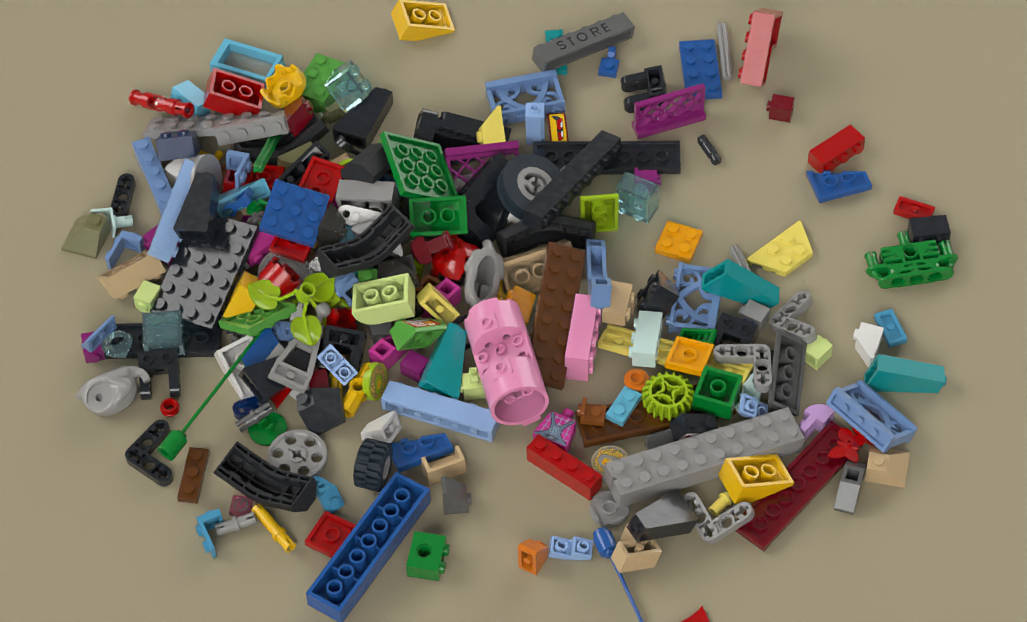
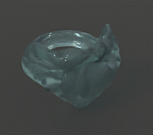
[101,331,133,358]

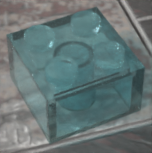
[615,172,659,224]
[142,310,185,355]

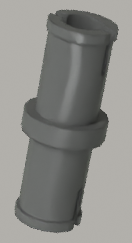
[235,401,275,433]

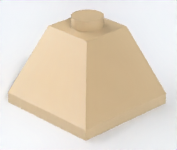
[865,446,910,488]

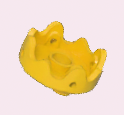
[260,64,306,108]

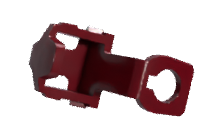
[410,231,455,265]

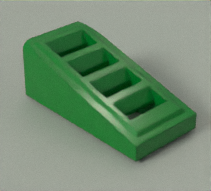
[679,328,718,344]

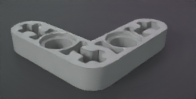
[769,290,817,344]
[713,344,772,393]
[683,492,755,544]

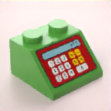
[390,317,447,351]

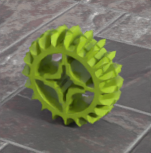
[641,371,695,422]

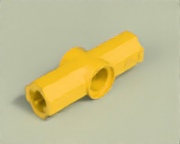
[343,362,370,418]

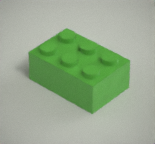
[300,53,350,113]

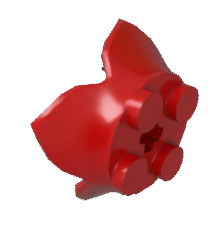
[430,235,479,281]

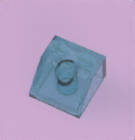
[325,60,372,114]

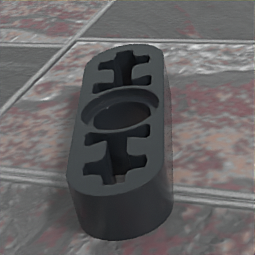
[111,173,136,217]

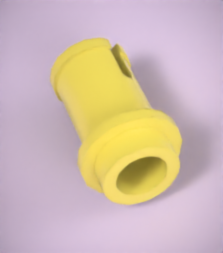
[708,491,733,517]

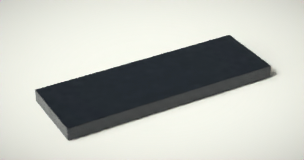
[104,322,222,359]

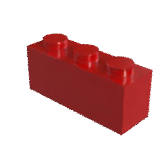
[808,124,865,173]

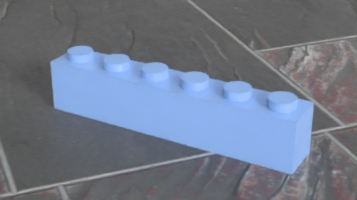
[147,158,195,263]
[381,380,500,442]

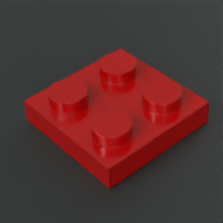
[304,511,356,558]

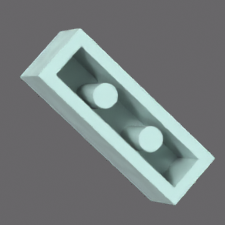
[629,310,663,368]

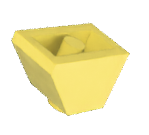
[476,106,506,144]
[416,283,460,325]

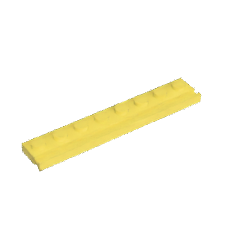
[598,324,753,387]

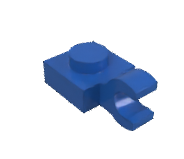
[598,46,619,78]
[223,187,254,218]

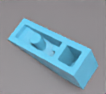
[217,178,271,218]

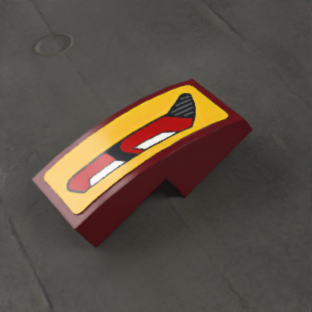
[547,112,569,141]

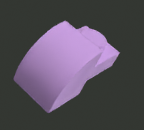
[798,404,835,442]

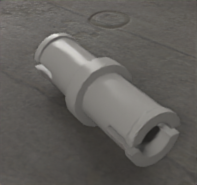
[215,512,257,536]

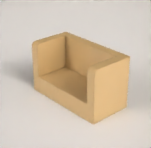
[421,445,466,485]

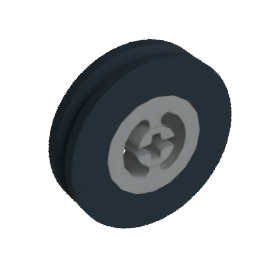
[497,154,560,221]

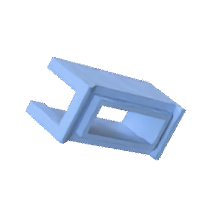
[525,103,545,145]

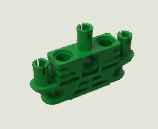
[864,231,958,289]

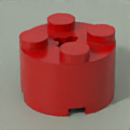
[257,257,303,300]

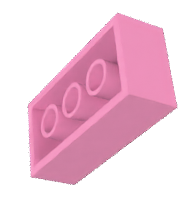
[565,294,602,382]

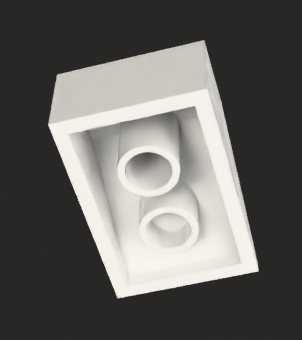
[214,335,255,403]

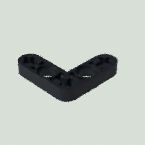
[125,420,173,487]

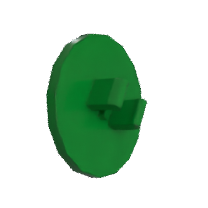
[248,412,287,446]

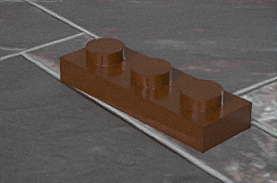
[177,447,210,504]

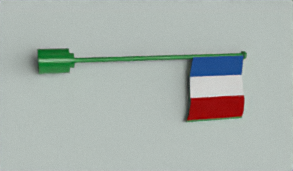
[157,328,292,461]

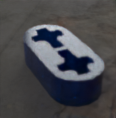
[232,396,270,420]

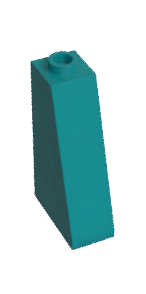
[701,259,780,308]
[418,322,467,399]
[864,354,947,393]

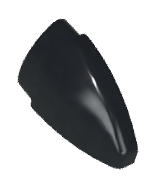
[413,108,512,166]
[457,152,510,250]

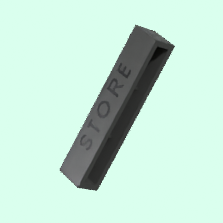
[532,12,635,72]

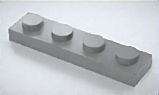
[214,114,290,146]

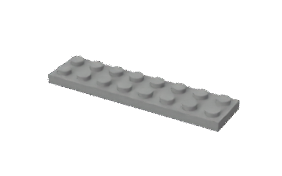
[143,110,284,139]

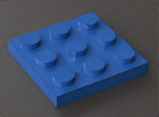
[259,179,330,248]

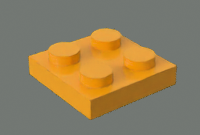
[655,220,703,263]
[665,336,714,377]

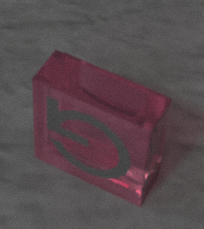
[229,495,253,517]

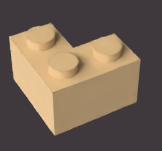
[602,281,636,326]
[611,523,662,573]

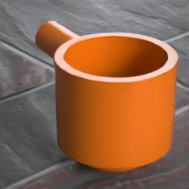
[624,369,649,394]

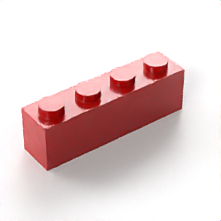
[526,434,602,501]

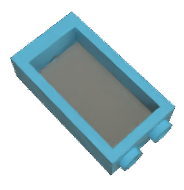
[209,38,286,89]

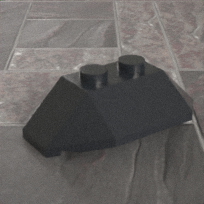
[272,140,330,186]

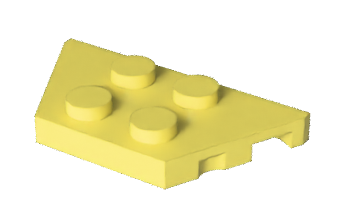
[746,220,813,277]

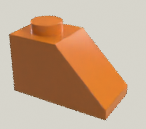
[518,538,548,575]

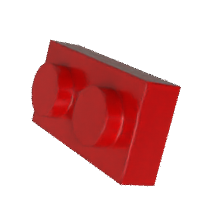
[893,196,935,219]

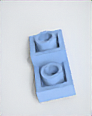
[317,344,358,386]
[738,393,768,419]
[548,536,593,560]

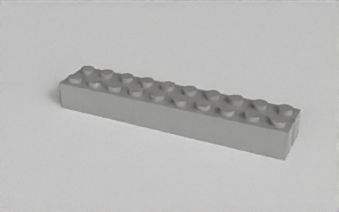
[603,407,805,508]

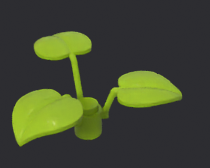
[248,273,335,346]

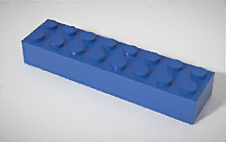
[306,472,431,622]

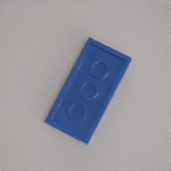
[679,39,722,101]

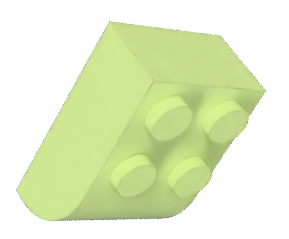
[352,273,415,325]

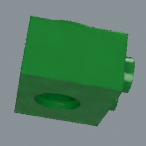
[406,531,450,581]

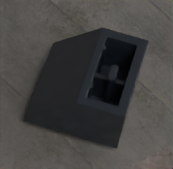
[636,270,679,318]

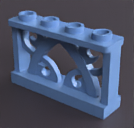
[485,69,566,126]
[665,262,721,339]
[826,380,918,453]

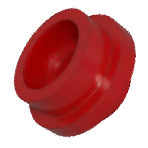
[160,398,180,417]

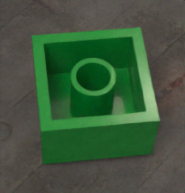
[692,365,743,420]

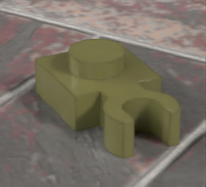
[316,101,346,124]

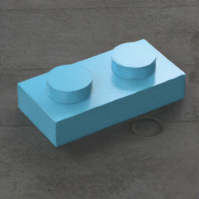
[605,386,642,427]

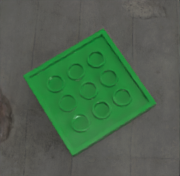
[379,131,459,198]

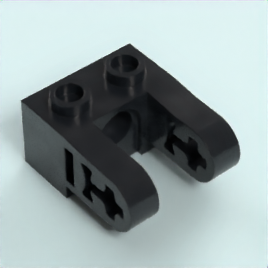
[620,65,670,113]
[713,312,759,356]
[318,325,367,380]
[138,348,181,400]

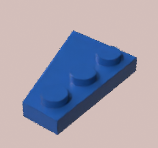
[806,171,872,203]
[391,433,454,473]

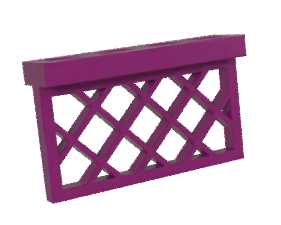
[632,83,706,139]
[443,140,519,193]

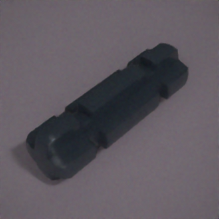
[697,135,722,166]

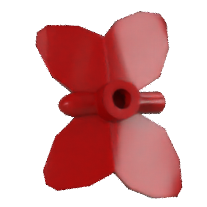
[828,428,867,463]

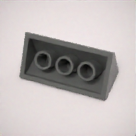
[768,330,807,416]

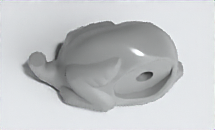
[464,240,504,307]
[75,366,151,417]

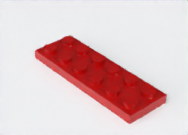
[269,156,345,264]

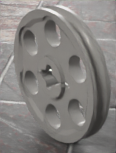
[267,429,328,477]

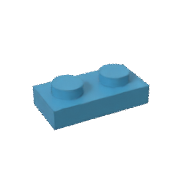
[874,309,908,348]

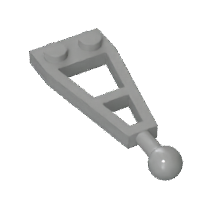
[268,302,331,393]

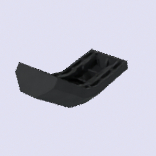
[234,111,330,165]
[340,143,393,184]
[317,204,415,279]
[496,214,596,258]
[214,441,317,512]

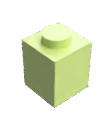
[133,280,161,314]
[805,335,833,370]

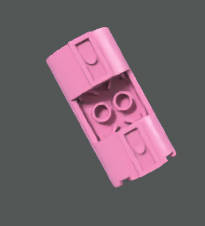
[464,298,549,427]

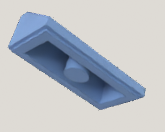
[81,315,117,353]

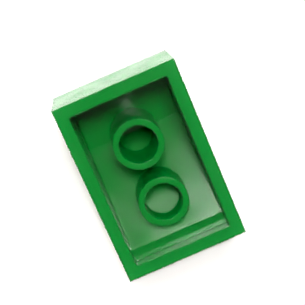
[409,195,468,239]

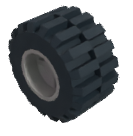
[353,438,393,492]

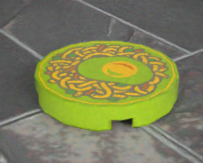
[363,362,387,401]

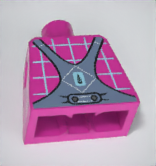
[533,408,576,453]

